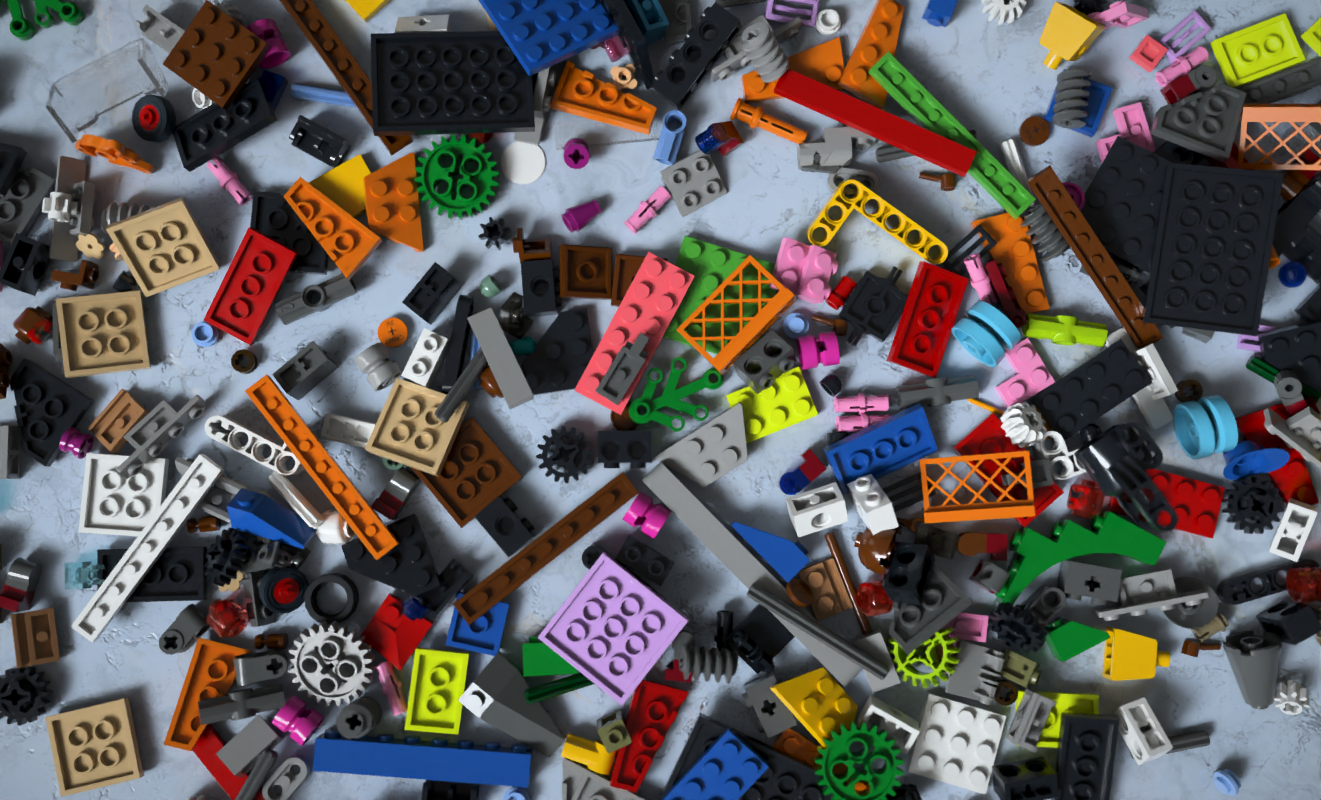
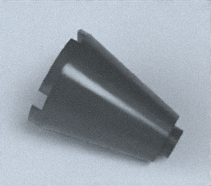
[1223,631,1282,709]

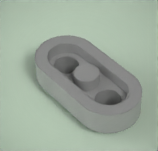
[827,167,880,197]
[262,755,310,800]

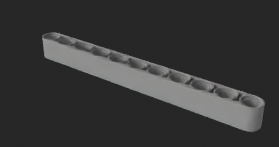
[642,462,863,687]

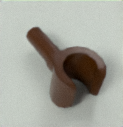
[919,172,955,191]
[812,314,847,336]
[896,517,925,534]
[1181,640,1221,658]

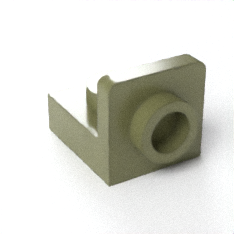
[996,649,1042,688]
[597,709,632,753]

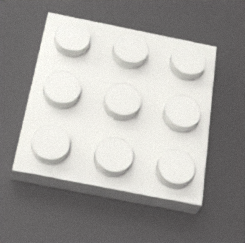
[79,453,169,536]
[906,692,1006,795]

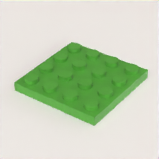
[663,236,776,355]

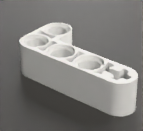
[205,415,318,476]
[1033,429,1147,480]

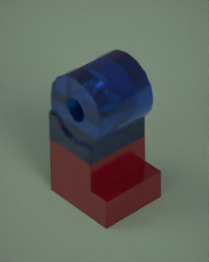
[695,121,744,156]
[778,448,827,495]

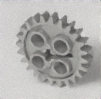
[287,621,376,706]

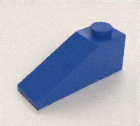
[227,488,317,549]
[730,521,810,583]

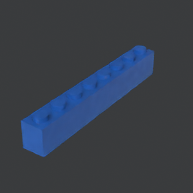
[313,729,534,788]

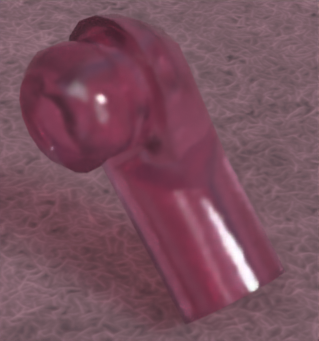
[590,38,622,62]

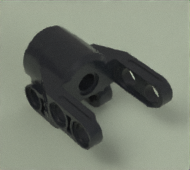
[1074,422,1178,532]

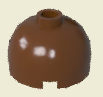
[855,525,902,576]

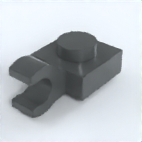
[1001,458,1054,490]

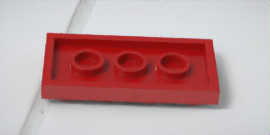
[204,227,299,345]
[887,261,969,378]
[952,413,1064,527]
[1107,469,1225,539]

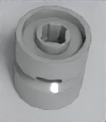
[354,342,403,392]

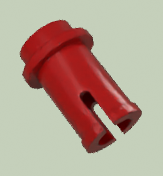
[825,276,857,310]

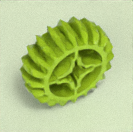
[888,627,961,688]

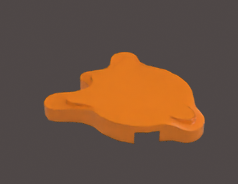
[75,134,155,174]

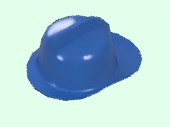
[1223,440,1290,480]

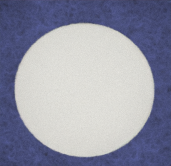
[501,141,545,184]

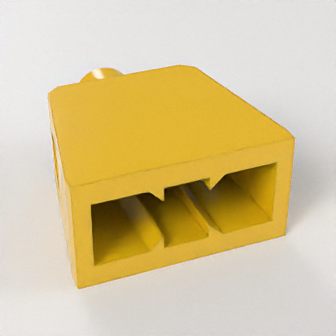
[1039,2,1105,70]
[1102,626,1170,681]

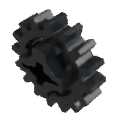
[536,426,594,483]
[1222,477,1284,534]
[204,527,249,587]
[988,602,1048,653]
[0,666,53,726]

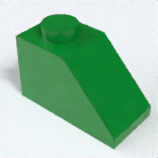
[1043,617,1111,662]
[522,635,578,676]

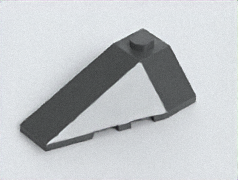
[458,651,566,758]

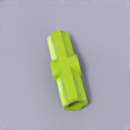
[1022,313,1108,347]

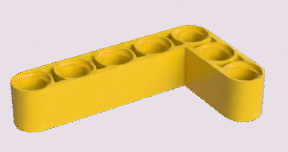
[806,179,948,264]

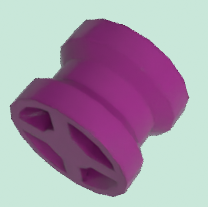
[563,138,590,169]
[59,427,94,459]

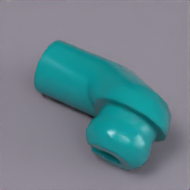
[508,336,536,355]

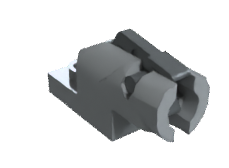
[797,127,876,174]

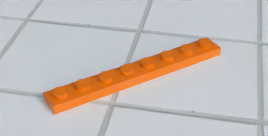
[245,375,399,561]

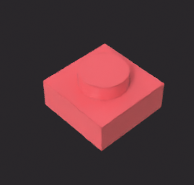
[1129,35,1168,73]

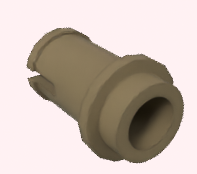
[1191,612,1229,643]

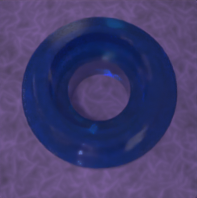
[1278,262,1307,288]
[401,596,427,621]

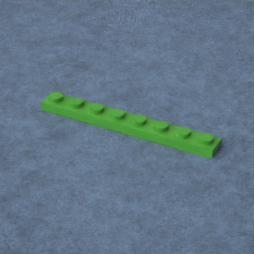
[868,52,1036,219]

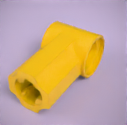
[561,733,618,775]

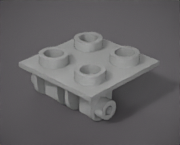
[660,147,727,217]
[945,640,1006,705]

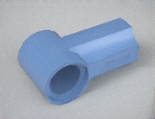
[653,110,687,165]

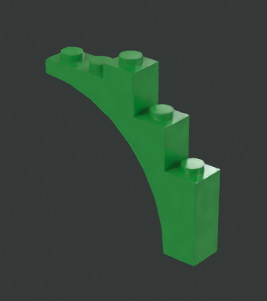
[994,511,1167,606]

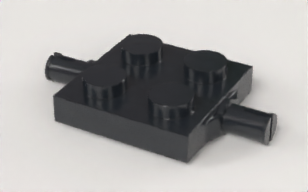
[838,266,908,347]

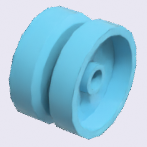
[951,301,1021,367]
[1173,394,1238,460]

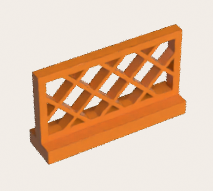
[1237,104,1321,170]
[676,255,796,375]
[920,451,1035,523]

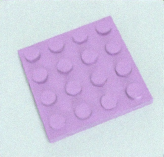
[537,552,689,705]

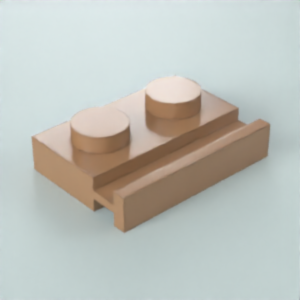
[88,389,150,454]
[798,557,853,621]
[10,607,60,668]

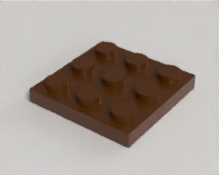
[163,0,271,110]
[411,417,523,528]

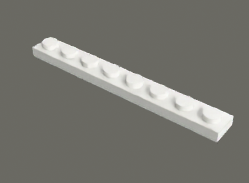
[71,454,224,643]

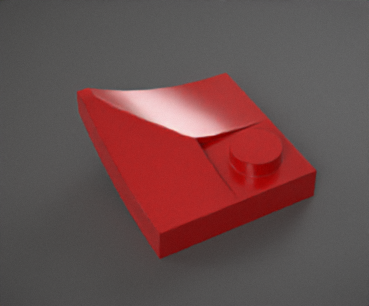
[360,593,434,671]

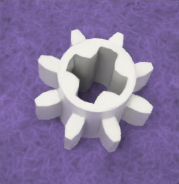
[42,192,78,222]
[1274,680,1309,715]

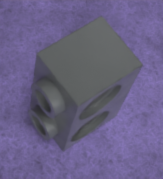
[733,330,797,394]

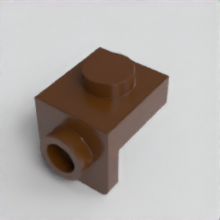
[513,227,552,262]
[51,260,99,291]

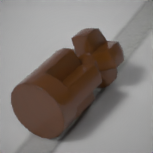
[186,516,221,533]
[254,633,289,649]

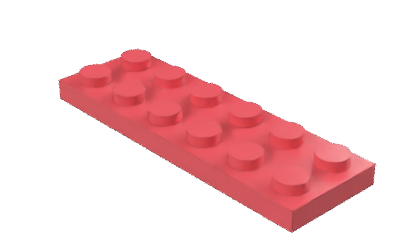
[574,252,695,415]

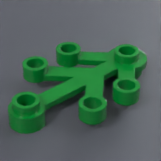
[629,357,724,432]

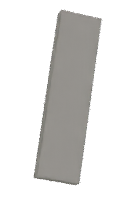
[467,308,534,409]

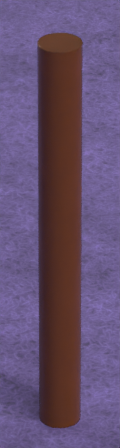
[824,532,873,634]

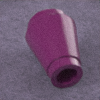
[561,199,602,233]

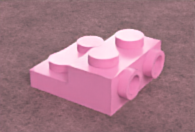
[768,237,838,304]

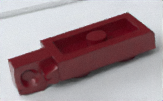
[984,259,1028,328]

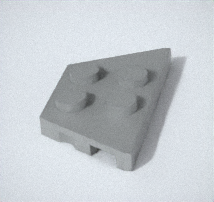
[655,402,748,488]
[562,758,650,800]

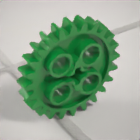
[414,134,500,220]
[814,720,904,800]

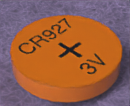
[378,318,408,348]

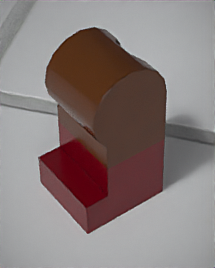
[1280,148,1321,202]
[953,532,1008,561]

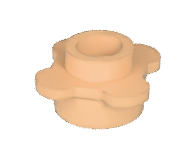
[610,64,637,91]

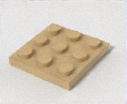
[106,197,220,297]
[56,290,151,378]
[365,378,470,477]
[45,697,144,797]

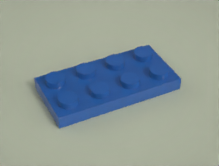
[824,403,938,495]
[660,727,769,800]

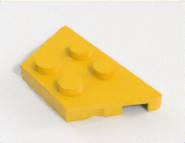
[770,667,858,747]

